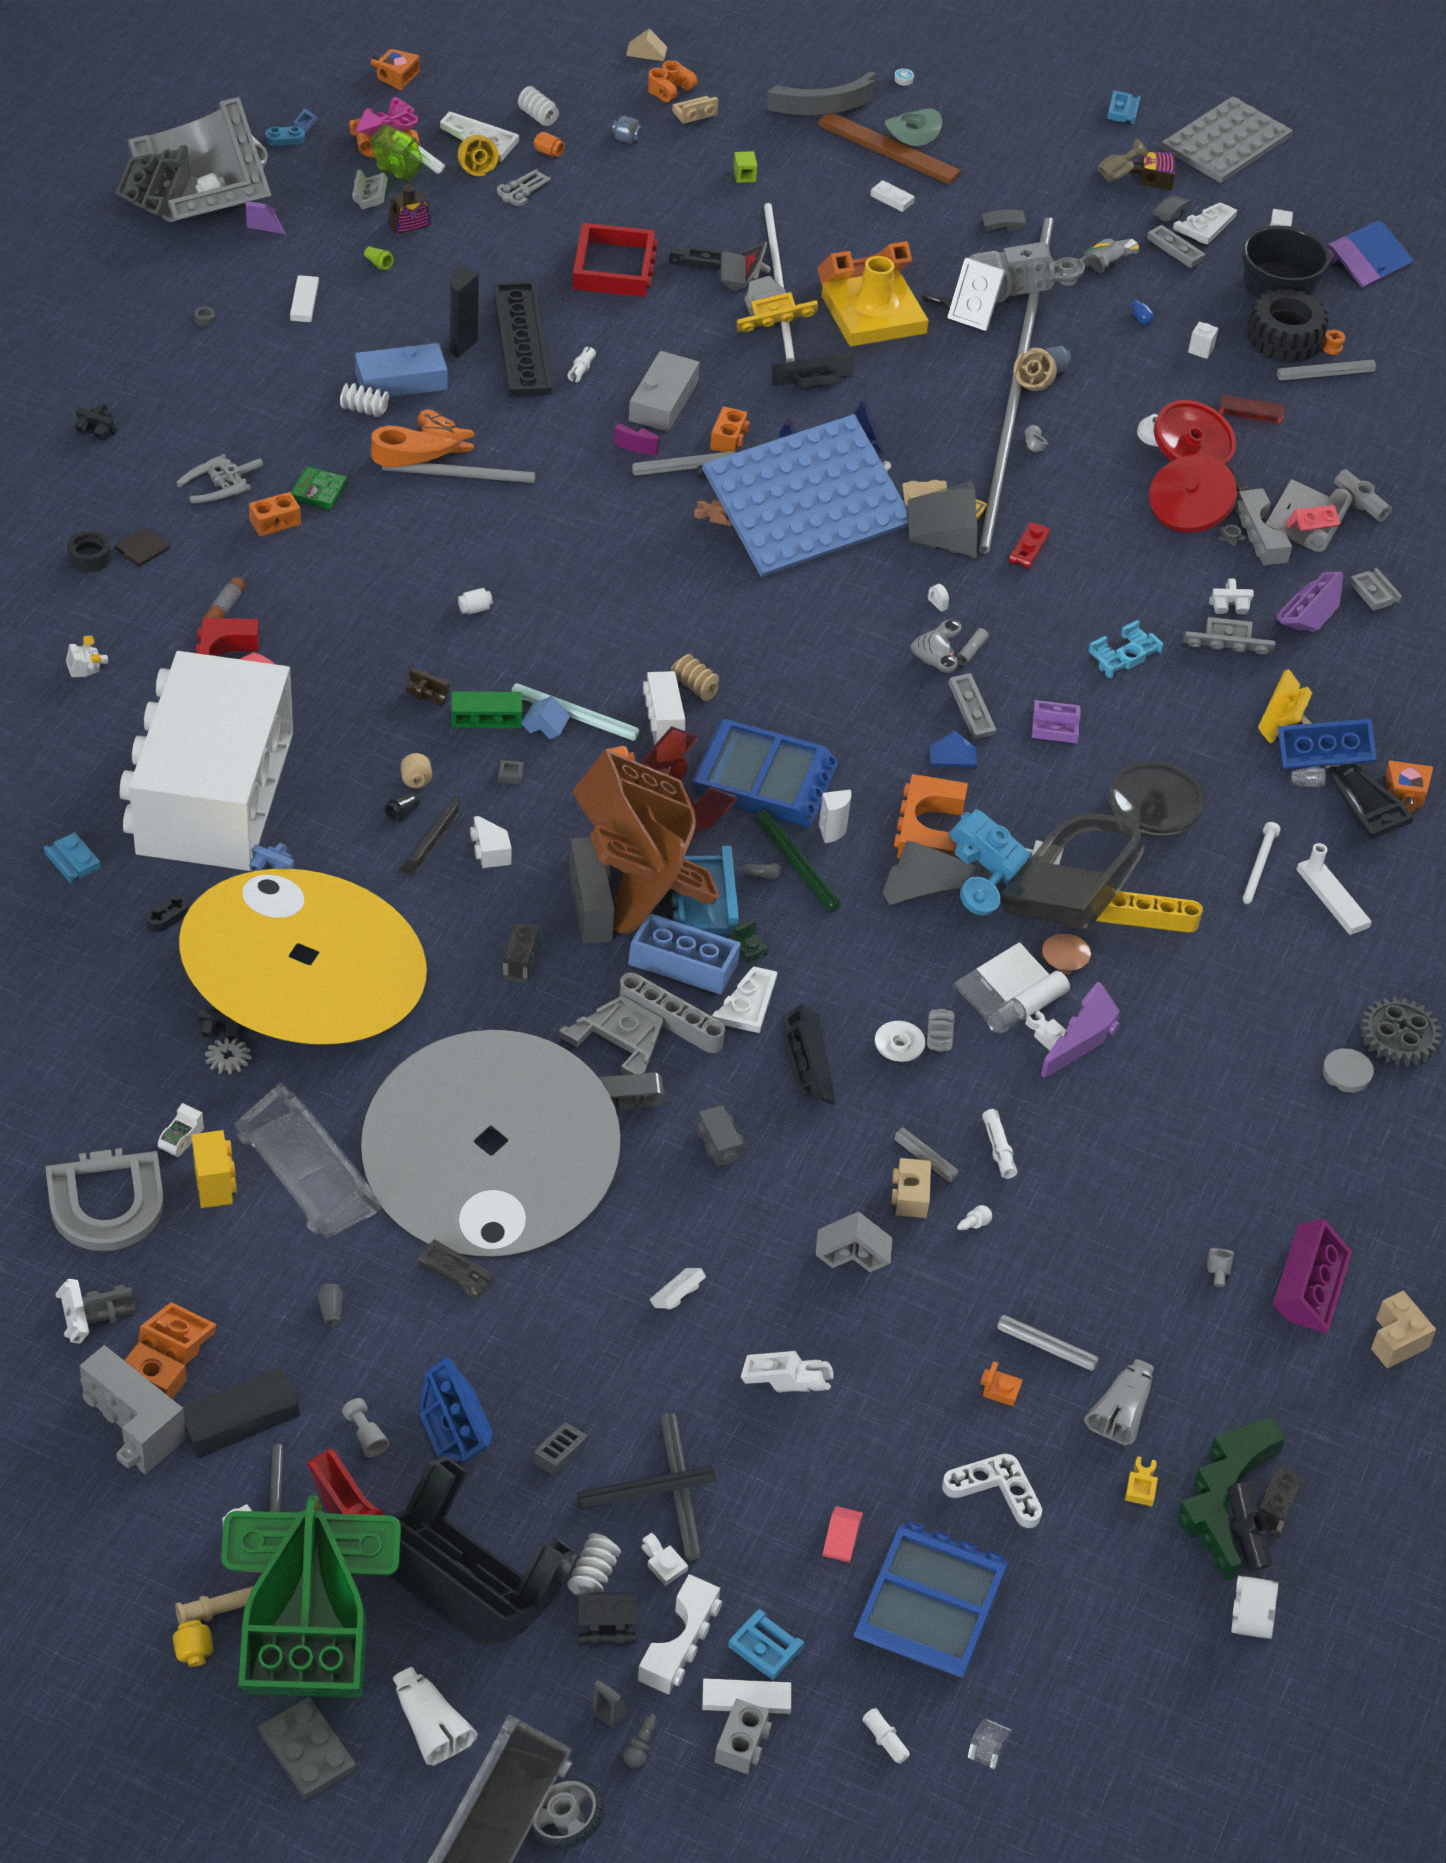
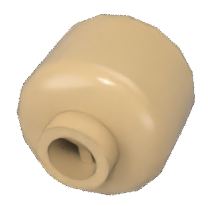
[400,753,432,788]

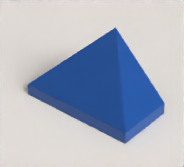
[929,731,977,768]

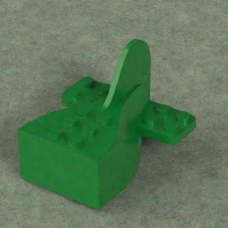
[221,1495,401,1698]

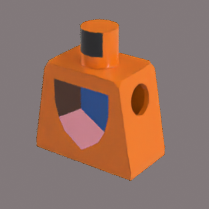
[371,49,420,91]
[1384,761,1433,813]

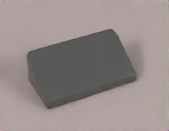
[721,251,746,292]

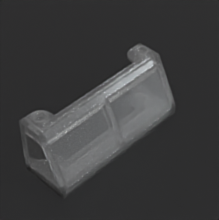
[234,1082,385,1239]

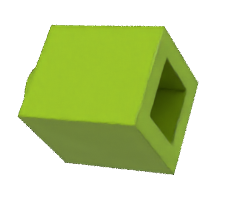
[733,151,758,183]

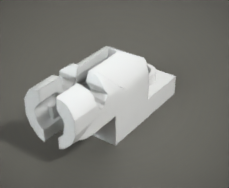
[741,1351,833,1393]

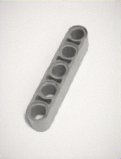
[619,973,725,1053]

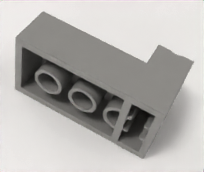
[80,1345,186,1475]

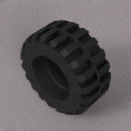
[1246,289,1329,362]

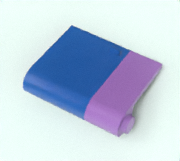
[1326,221,1414,288]

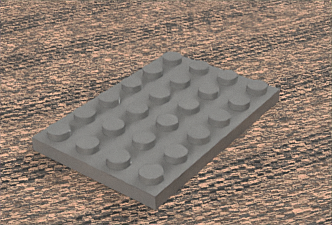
[1161,96,1293,183]

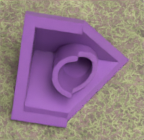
[246,201,286,234]

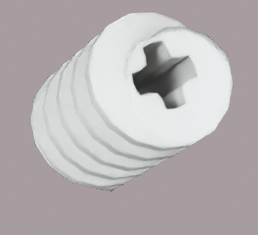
[518,86,559,126]
[340,383,389,417]
[567,1533,621,1595]

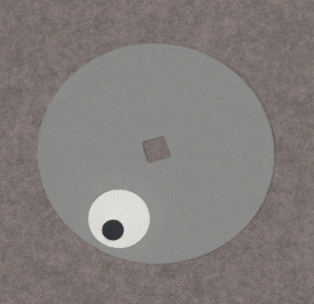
[361,1030,620,1257]

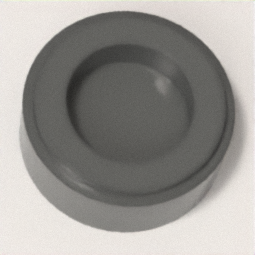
[194,307,215,326]

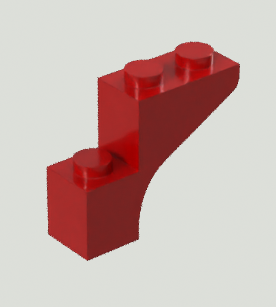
[306,1448,383,1515]

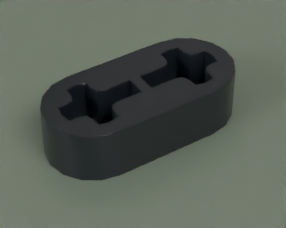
[146,895,188,932]

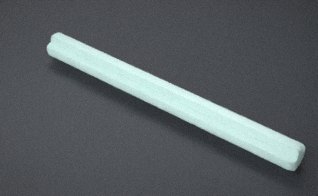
[511,683,639,741]

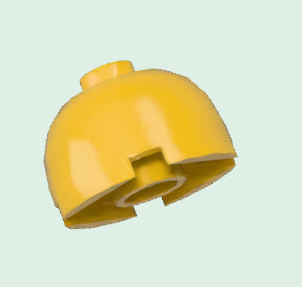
[458,135,499,176]

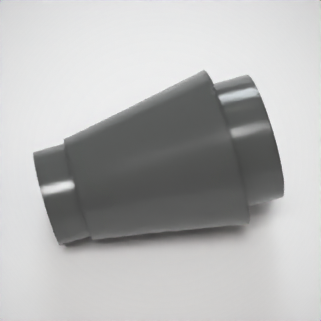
[317,1284,344,1326]

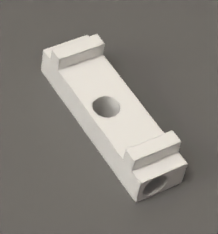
[56,1279,89,1344]

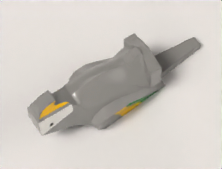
[1079,239,1139,273]

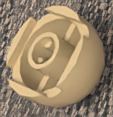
[1013,348,1057,391]

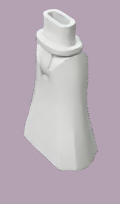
[393,1667,478,1766]

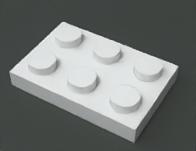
[947,258,1005,331]

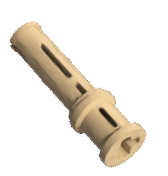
[175,1586,254,1625]

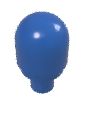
[1131,300,1154,325]

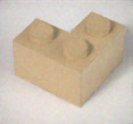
[1371,1291,1436,1368]

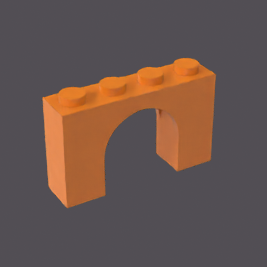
[818,241,912,285]
[894,774,968,858]

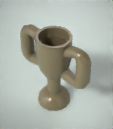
[1097,138,1148,183]

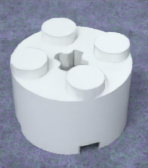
[1231,1576,1279,1639]

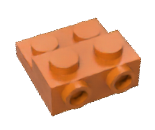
[137,1302,217,1365]

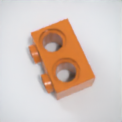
[710,406,750,452]
[249,492,301,536]

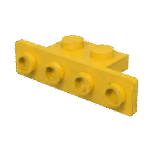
[736,292,818,332]
[1258,669,1312,743]

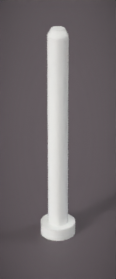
[1243,822,1281,904]

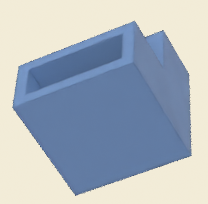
[521,696,570,739]

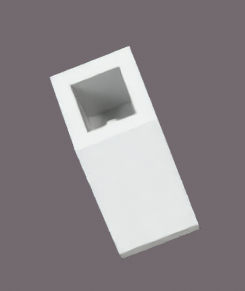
[470,816,511,868]

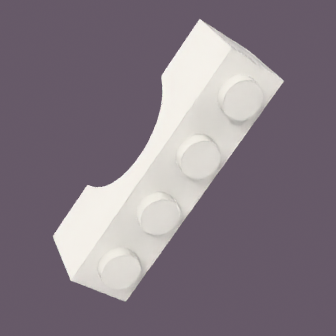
[638,1574,722,1695]

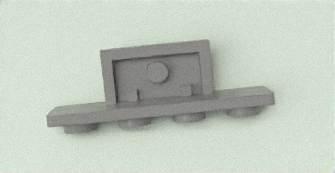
[1183,617,1275,654]

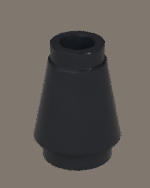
[384,793,420,822]

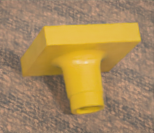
[821,256,929,347]

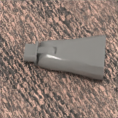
[1084,1359,1154,1446]

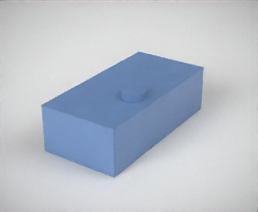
[355,343,448,397]
[628,914,741,995]

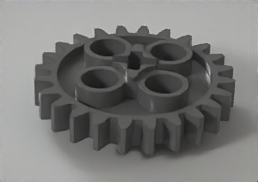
[1360,997,1442,1066]

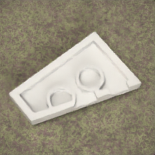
[1173,202,1237,245]
[712,966,777,1033]

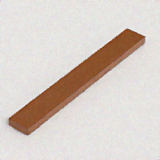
[818,113,961,185]

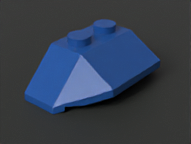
[419,1357,493,1463]

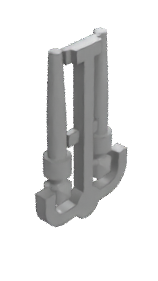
[497,169,551,206]

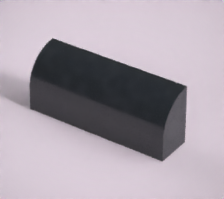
[450,266,479,358]
[183,1367,300,1459]

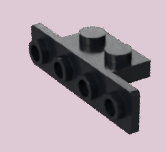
[771,354,853,390]

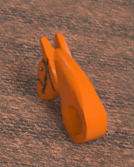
[371,410,475,467]

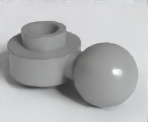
[1025,425,1048,452]

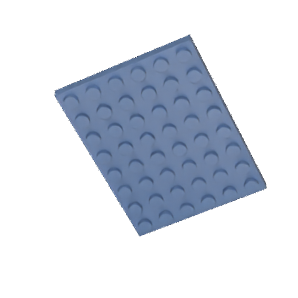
[702,414,909,577]

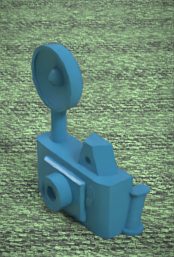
[949,809,1031,916]

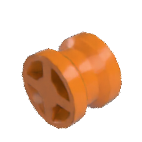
[1322,329,1346,355]

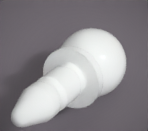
[957,1205,992,1230]

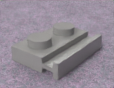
[1349,568,1402,611]

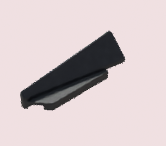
[782,1004,836,1105]

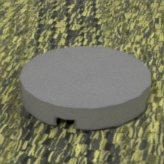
[1322,1048,1374,1093]

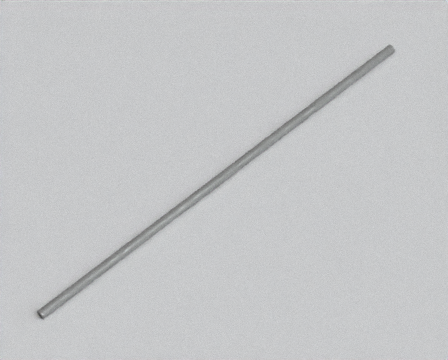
[979,217,1054,554]

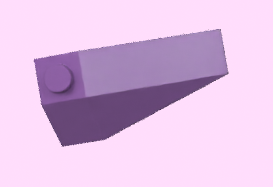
[1041,982,1120,1078]

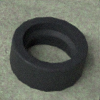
[67,530,111,572]

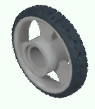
[527,1778,605,1850]

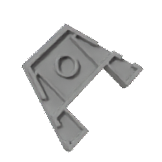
[559,995,664,1075]

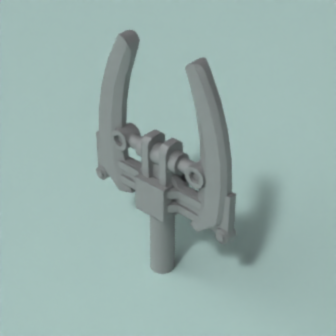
[176,454,263,503]

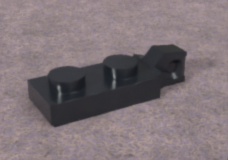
[669,246,726,270]

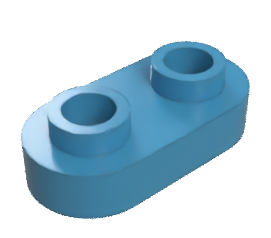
[265,126,305,146]

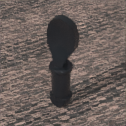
[922,292,953,310]

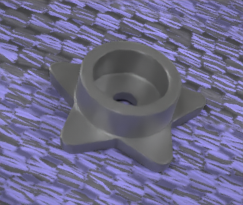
[1218,525,1246,547]

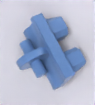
[249,843,294,872]

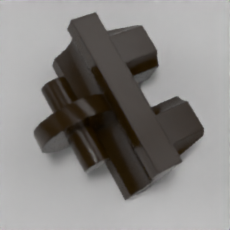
[406,668,451,705]

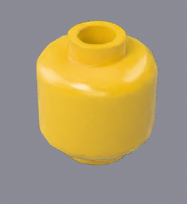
[172,1620,214,1667]

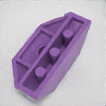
[1275,572,1343,632]

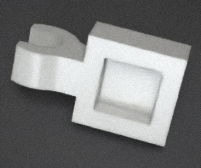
[641,1533,688,1587]

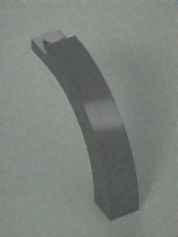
[767,72,878,115]

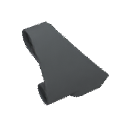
[882,841,977,906]

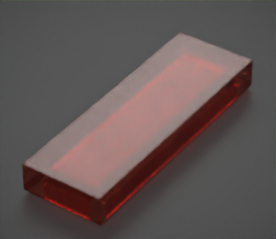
[1219,394,1284,424]

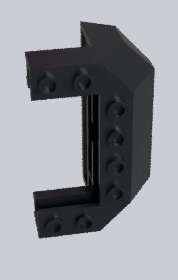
[391,1456,578,1644]

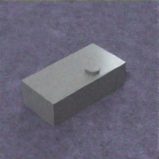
[629,351,700,432]

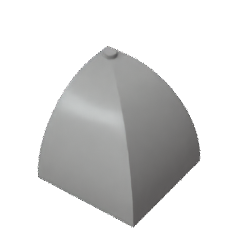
[127,97,272,222]

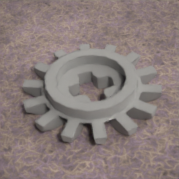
[205,1037,251,1075]

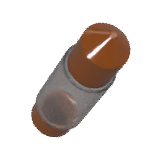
[204,577,245,618]

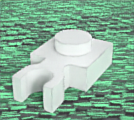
[1025,1010,1066,1051]

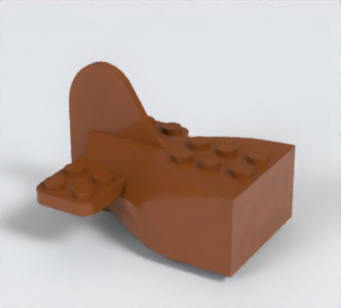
[573,749,720,934]

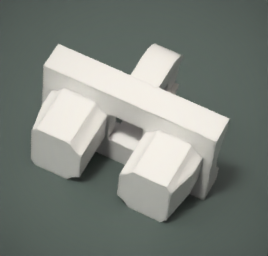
[1209,578,1254,614]

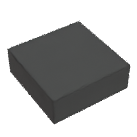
[498,760,524,785]

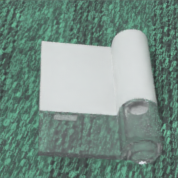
[954,942,1070,1034]

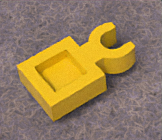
[1125,1457,1158,1507]

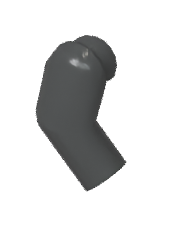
[745,863,781,880]

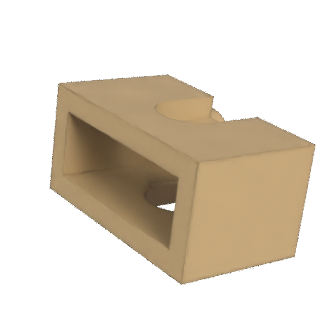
[891,1158,931,1218]

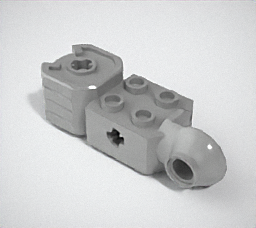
[969,242,1085,303]

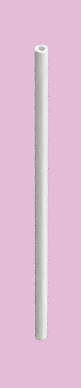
[764,203,795,362]

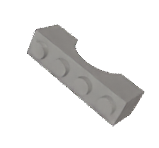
[1234,488,1292,565]

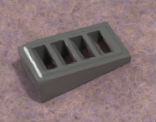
[533,1422,588,1477]
[592,1680,628,1729]

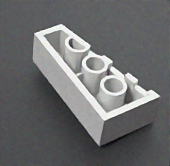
[643,671,685,761]

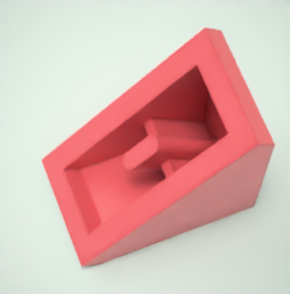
[822,1506,863,1563]

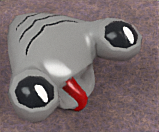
[910,619,962,673]

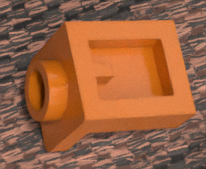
[980,1361,1023,1407]

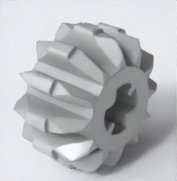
[927,1009,954,1052]

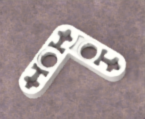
[942,1454,1042,1528]

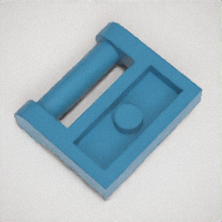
[728,1609,806,1681]

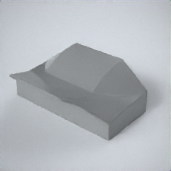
[744,276,786,315]

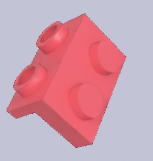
[1285,505,1340,531]

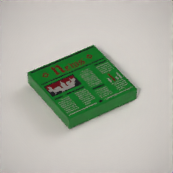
[291,466,347,510]

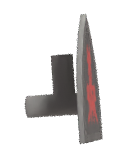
[740,241,771,288]

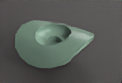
[885,108,943,146]

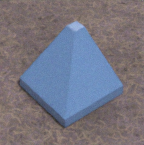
[293,108,319,133]

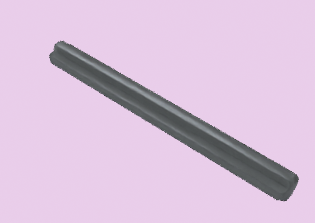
[661,1413,700,1561]

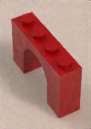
[196,618,259,656]

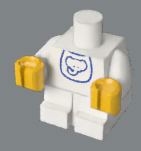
[66,636,108,677]

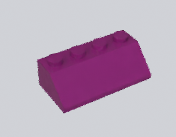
[1273,1218,1352,1333]

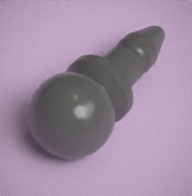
[623,1714,656,1769]

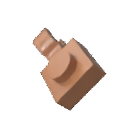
[694,500,732,526]

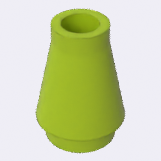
[364,246,394,270]

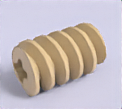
[670,654,719,701]

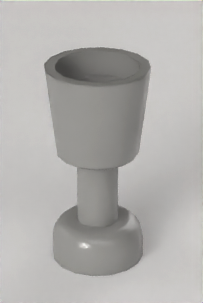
[342,1398,390,1458]

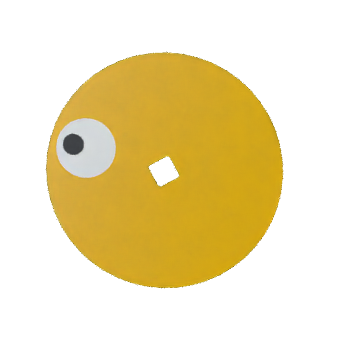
[179,869,427,1044]

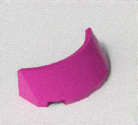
[356,97,418,136]

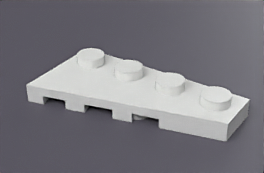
[440,111,519,162]

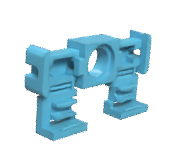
[1089,620,1163,678]

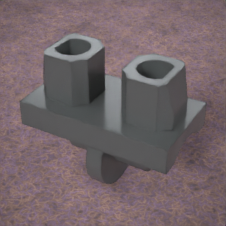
[82,1284,136,1324]

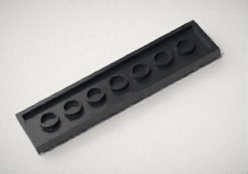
[493,281,552,396]

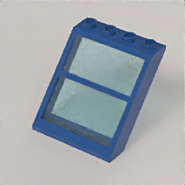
[691,719,838,828]
[853,1521,1009,1678]

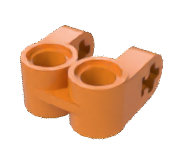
[648,61,698,102]

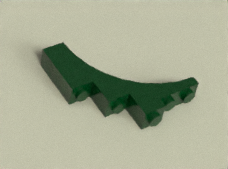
[1177,1417,1285,1581]

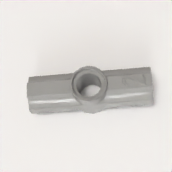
[1334,469,1392,522]

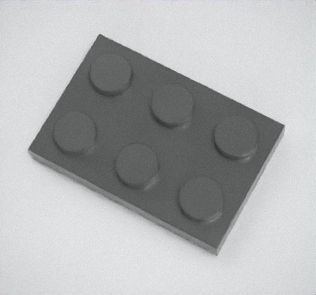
[258,1697,357,1800]

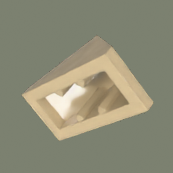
[626,28,667,61]

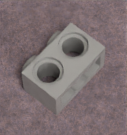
[714,1698,772,1774]

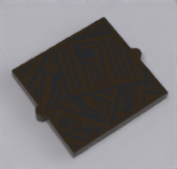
[115,527,170,567]

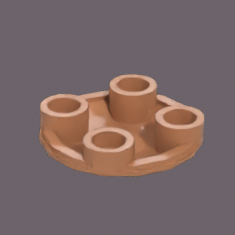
[1041,933,1091,975]

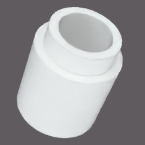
[458,588,493,615]

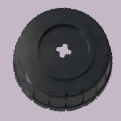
[1242,225,1330,298]

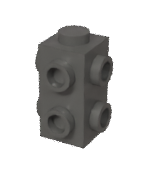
[695,1105,745,1166]

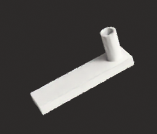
[1297,843,1372,935]

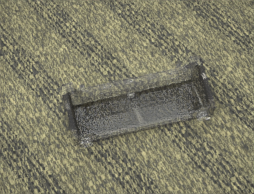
[427,1714,572,1863]

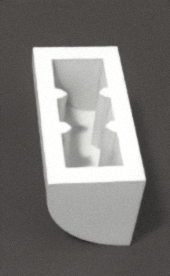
[819,790,851,843]

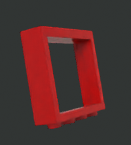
[572,223,658,297]

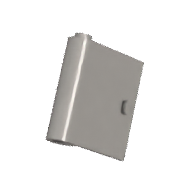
[1266,479,1352,552]

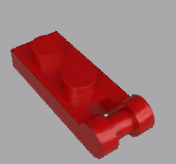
[1009,522,1051,570]

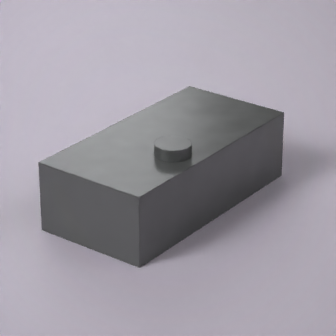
[569,837,614,944]

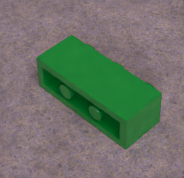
[452,691,522,728]

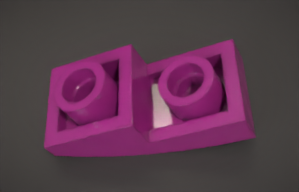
[614,423,660,455]

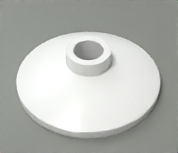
[875,1021,925,1062]

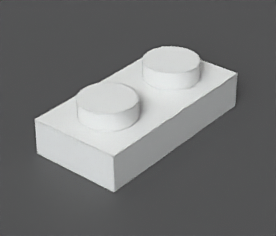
[870,180,915,212]
[650,1268,706,1309]

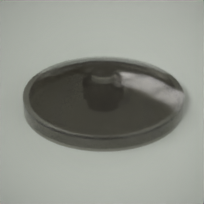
[1109,761,1204,836]

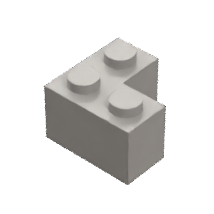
[816,1211,892,1272]

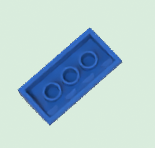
[1278,719,1377,769]

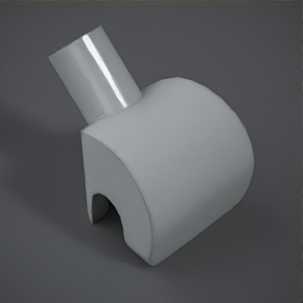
[1207,1248,1234,1287]

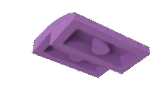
[1031,700,1080,743]

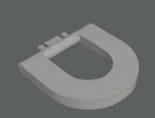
[45,1148,164,1251]

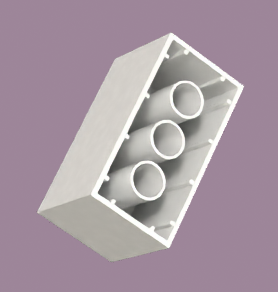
[120,651,293,871]

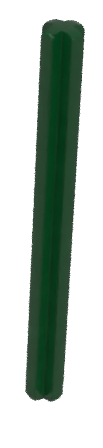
[756,809,840,911]

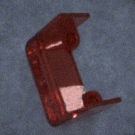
[640,726,738,832]

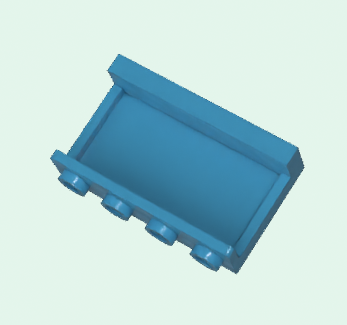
[671,846,739,935]

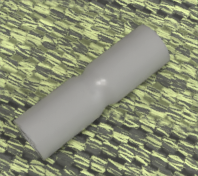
[956,628,989,666]

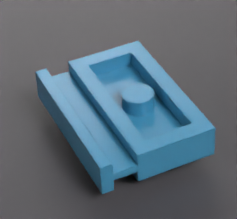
[1107,91,1141,124]
[44,832,101,883]

